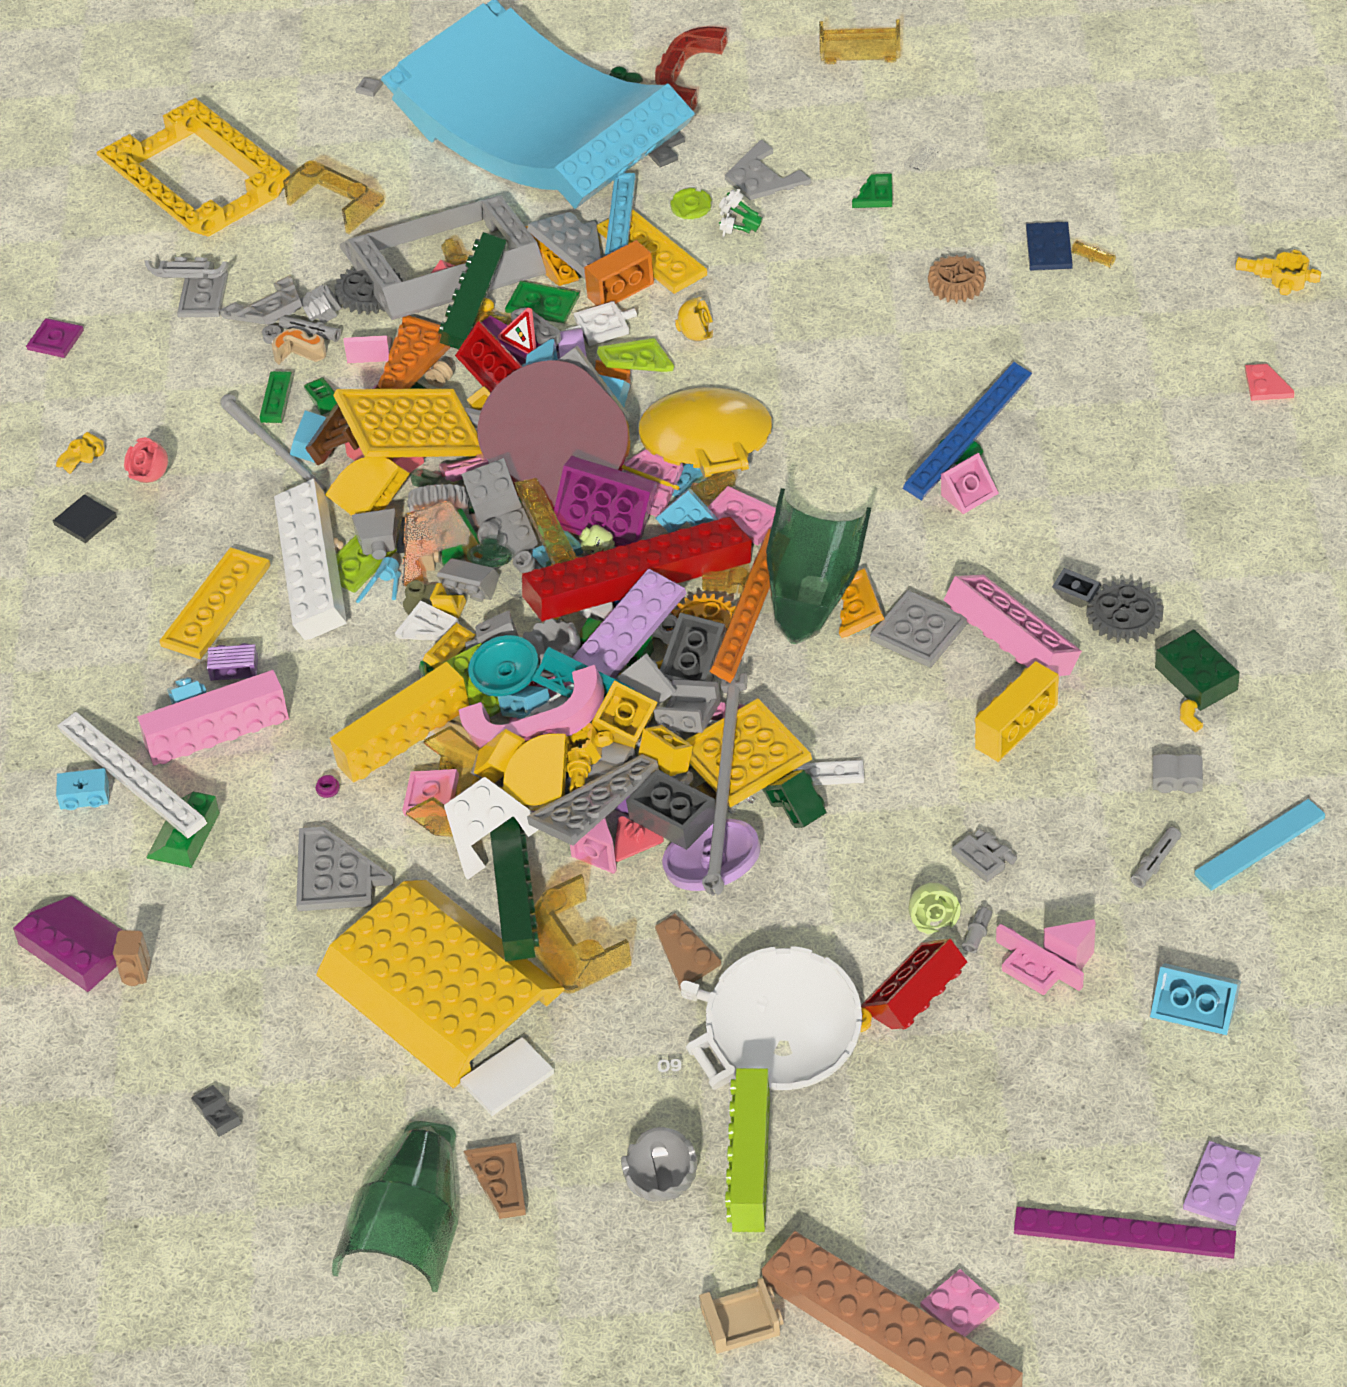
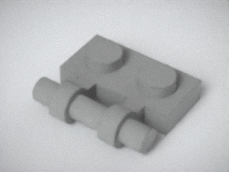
[952,829,1017,882]

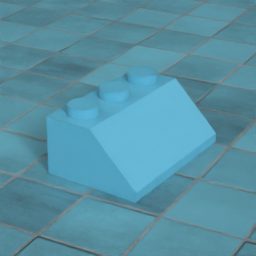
[1150,963,1241,1035]

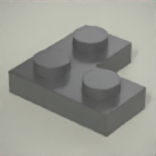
[648,132,685,168]

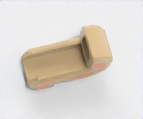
[272,328,326,365]

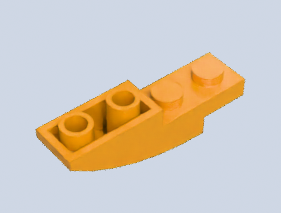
[525,226,579,286]

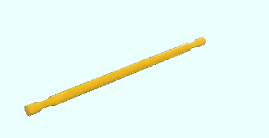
[622,465,680,490]

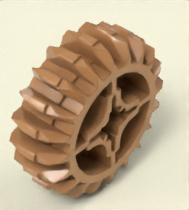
[928,254,986,304]

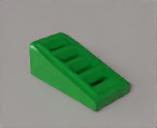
[304,378,337,415]

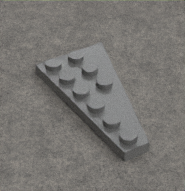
[527,754,659,846]

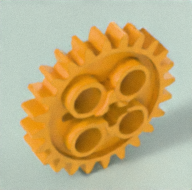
[666,593,736,631]

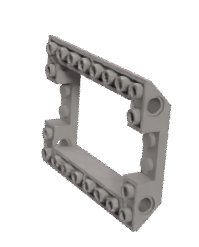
[340,195,546,320]

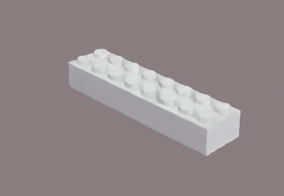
[274,479,347,640]

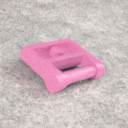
[439,453,489,482]

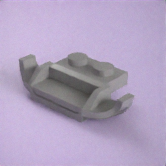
[145,257,229,279]

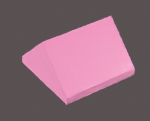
[344,336,392,363]
[941,453,999,514]
[570,818,617,874]
[1043,919,1096,970]

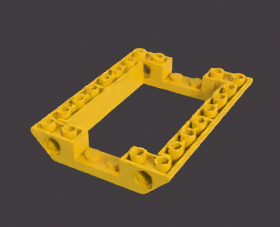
[96,98,290,237]

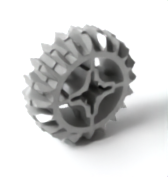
[407,484,469,517]

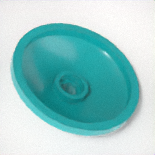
[468,635,539,696]

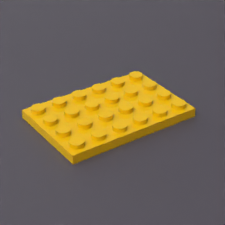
[333,389,482,458]

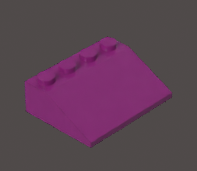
[551,456,658,547]
[13,896,122,992]

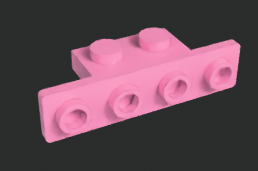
[996,924,1084,995]

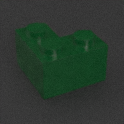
[762,770,827,828]

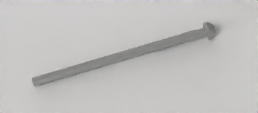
[220,394,327,492]

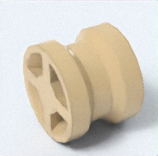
[425,361,453,388]

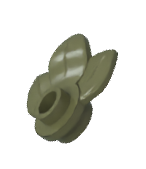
[403,580,436,615]

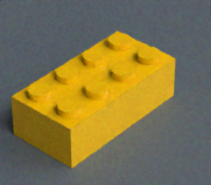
[975,661,1059,762]

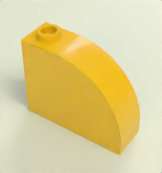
[325,457,410,516]
[500,734,568,811]

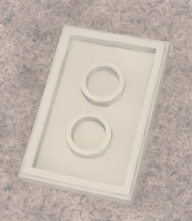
[460,1037,554,1116]

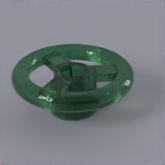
[467,538,513,567]

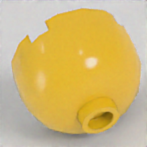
[675,297,713,341]

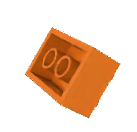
[584,240,654,306]

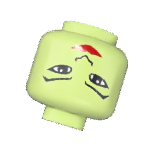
[579,525,615,555]

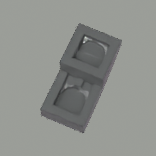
[191,1085,241,1137]

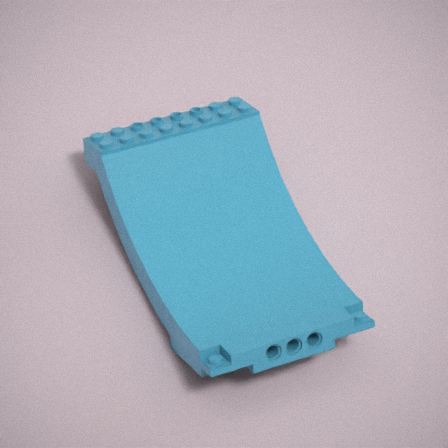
[380,0,695,209]

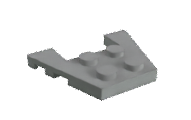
[725,140,811,200]
[219,275,302,325]
[466,508,538,572]

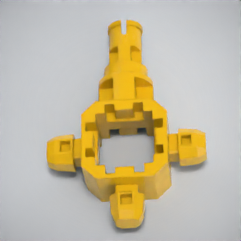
[1236,249,1322,296]
[566,723,613,793]

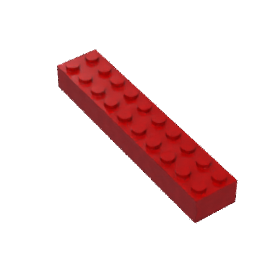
[522,516,752,621]

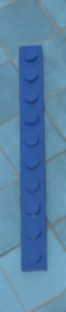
[903,362,1032,501]

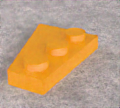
[839,568,884,638]

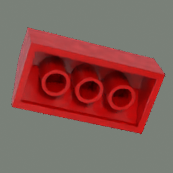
[455,321,523,393]
[861,938,968,1030]

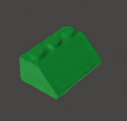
[146,791,220,868]

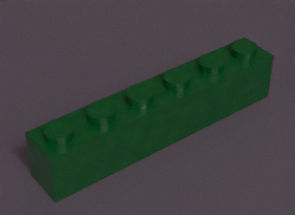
[438,232,507,350]

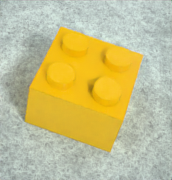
[592,680,658,750]

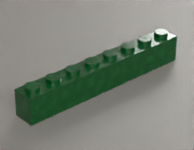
[490,816,539,962]

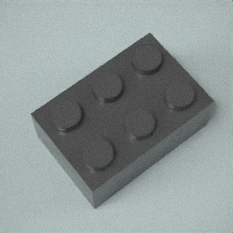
[660,613,726,682]
[626,769,715,850]

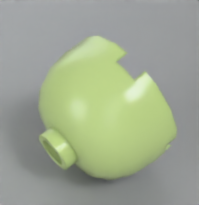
[908,883,961,934]

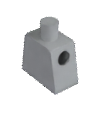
[352,508,398,559]
[465,610,518,650]

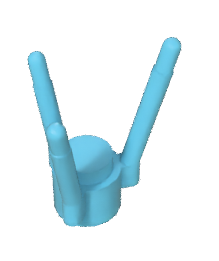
[356,557,401,603]

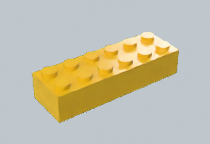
[330,661,469,783]

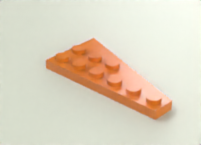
[378,315,451,389]

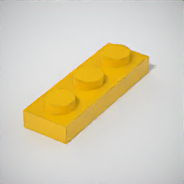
[423,622,476,669]

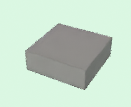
[355,77,382,97]

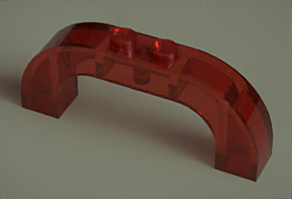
[655,26,728,112]

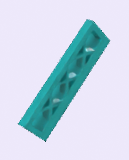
[532,647,634,700]

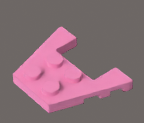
[624,449,684,517]

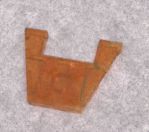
[402,500,487,586]

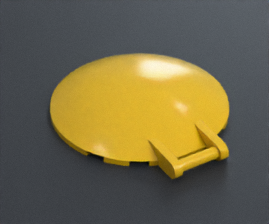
[639,387,772,478]

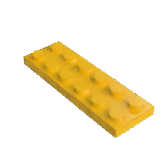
[597,209,707,294]
[160,547,271,660]

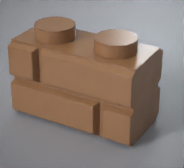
[113,930,151,986]

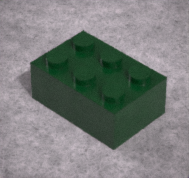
[1155,629,1240,711]

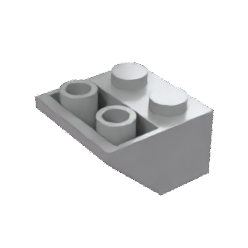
[437,558,500,602]
[615,653,676,706]

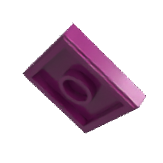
[26,318,84,358]

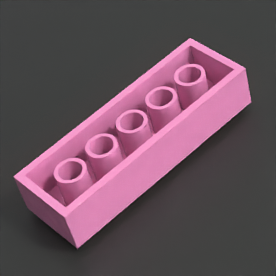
[944,575,1082,676]
[137,670,289,766]

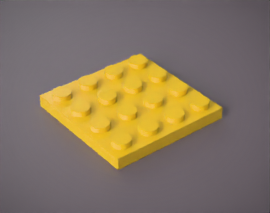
[685,698,812,808]

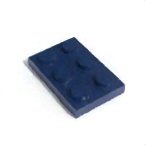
[1026,222,1073,271]

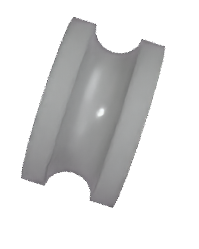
[262,325,281,344]
[513,551,536,573]

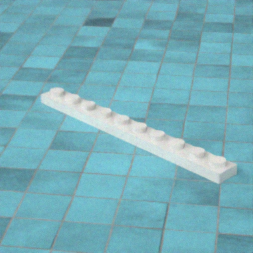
[57,712,207,838]

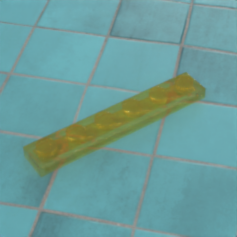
[515,478,577,565]

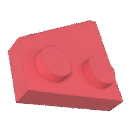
[1245,364,1294,401]

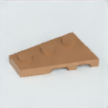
[655,914,721,991]
[463,1143,526,1219]

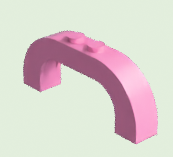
[459,665,604,749]

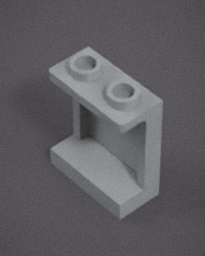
[654,680,721,733]

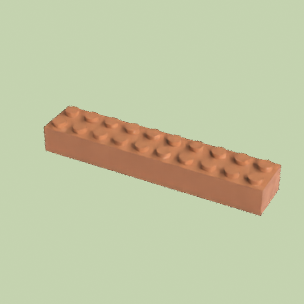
[762,1231,1023,1387]

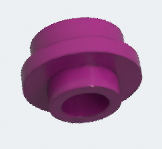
[315,775,340,798]

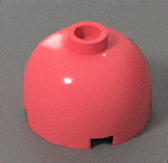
[124,437,168,483]

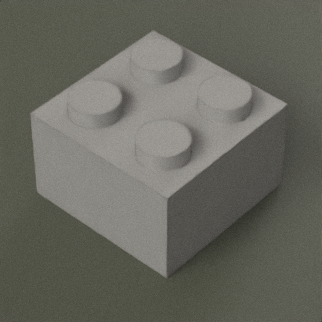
[461,458,522,523]

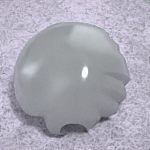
[523,619,581,677]
[621,1127,697,1202]

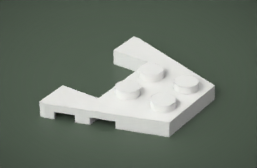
[444,777,539,880]

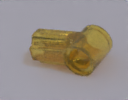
[441,238,468,266]
[690,471,736,501]
[702,567,749,595]

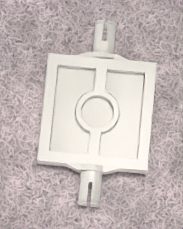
[565,301,637,346]

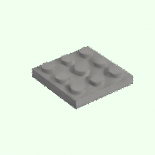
[870,590,968,668]

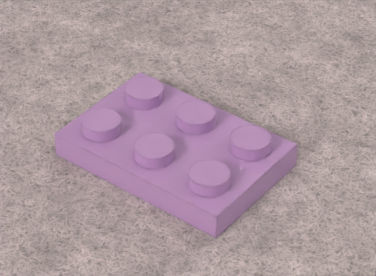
[1183,1141,1261,1226]

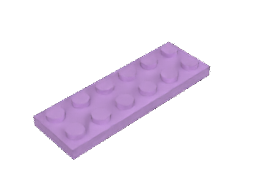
[572,569,687,678]

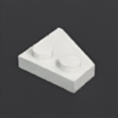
[395,601,459,641]

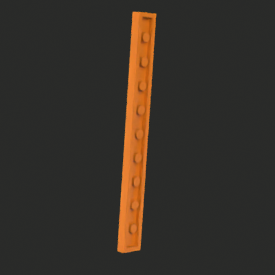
[709,529,789,683]

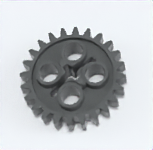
[335,267,403,315]
[1086,580,1164,643]

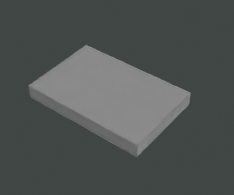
[177,270,228,317]

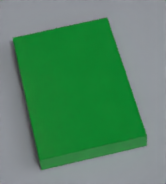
[505,281,580,324]

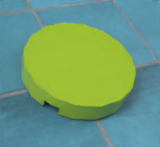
[670,188,712,219]

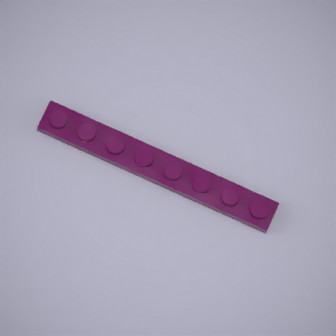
[1014,1206,1236,1259]

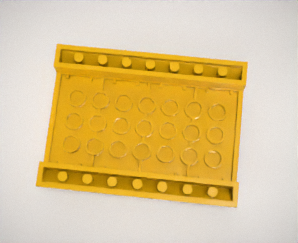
[316,880,565,1089]

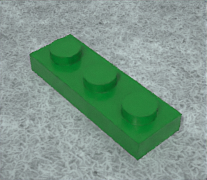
[259,371,293,423]

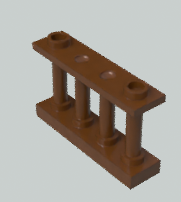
[305,385,380,466]

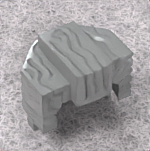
[300,284,341,323]

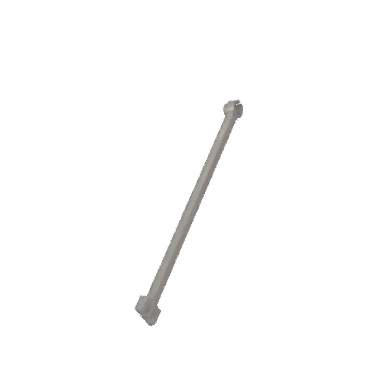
[702,673,748,896]

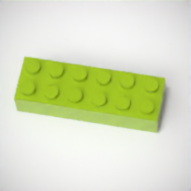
[725,1068,770,1232]

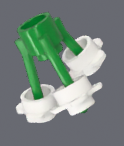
[719,189,763,237]

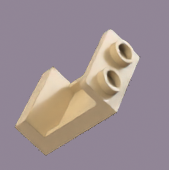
[699,1278,783,1354]

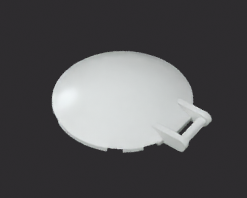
[686,946,862,1090]

